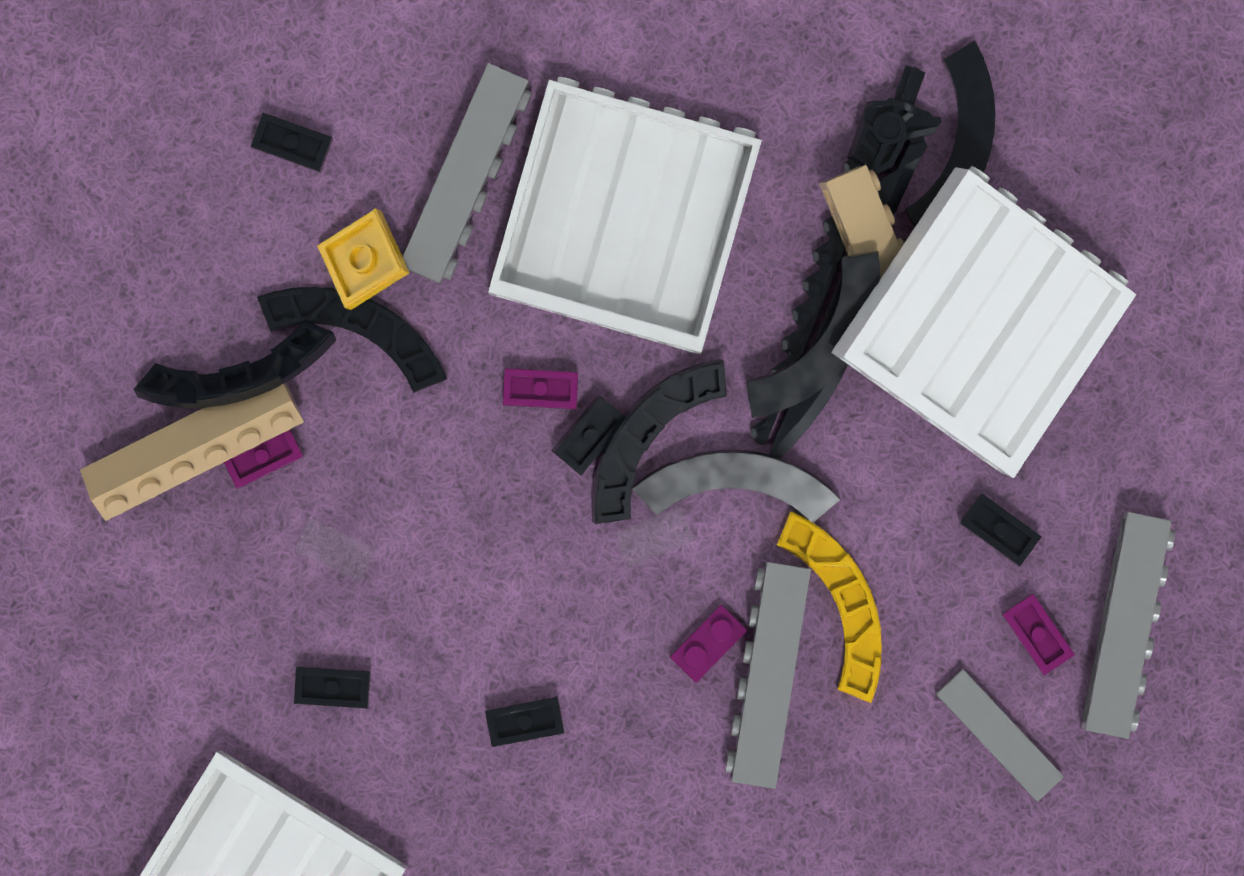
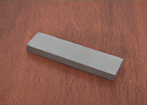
[935,669,1064,802]

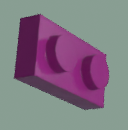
[503,368,578,410]
[224,429,304,489]
[1001,593,1075,676]
[670,605,747,683]

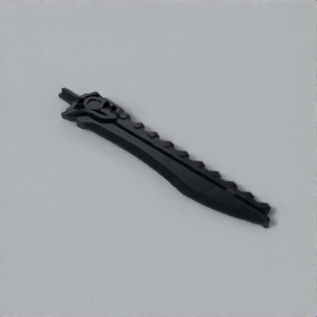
[751,65,942,458]

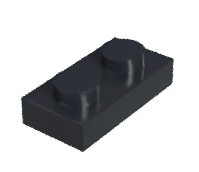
[250,113,333,173]
[551,395,624,476]
[959,493,1042,567]
[294,666,371,709]
[485,696,565,747]

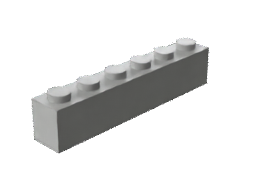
[403,63,533,285]
[1081,512,1175,739]
[725,562,811,789]

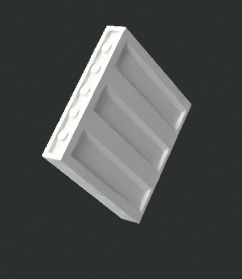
[488,77,762,355]
[831,166,1137,478]
[140,750,408,876]

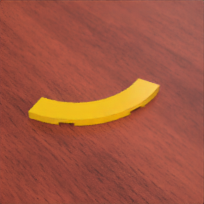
[777,511,882,703]

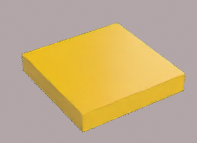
[317,208,410,310]

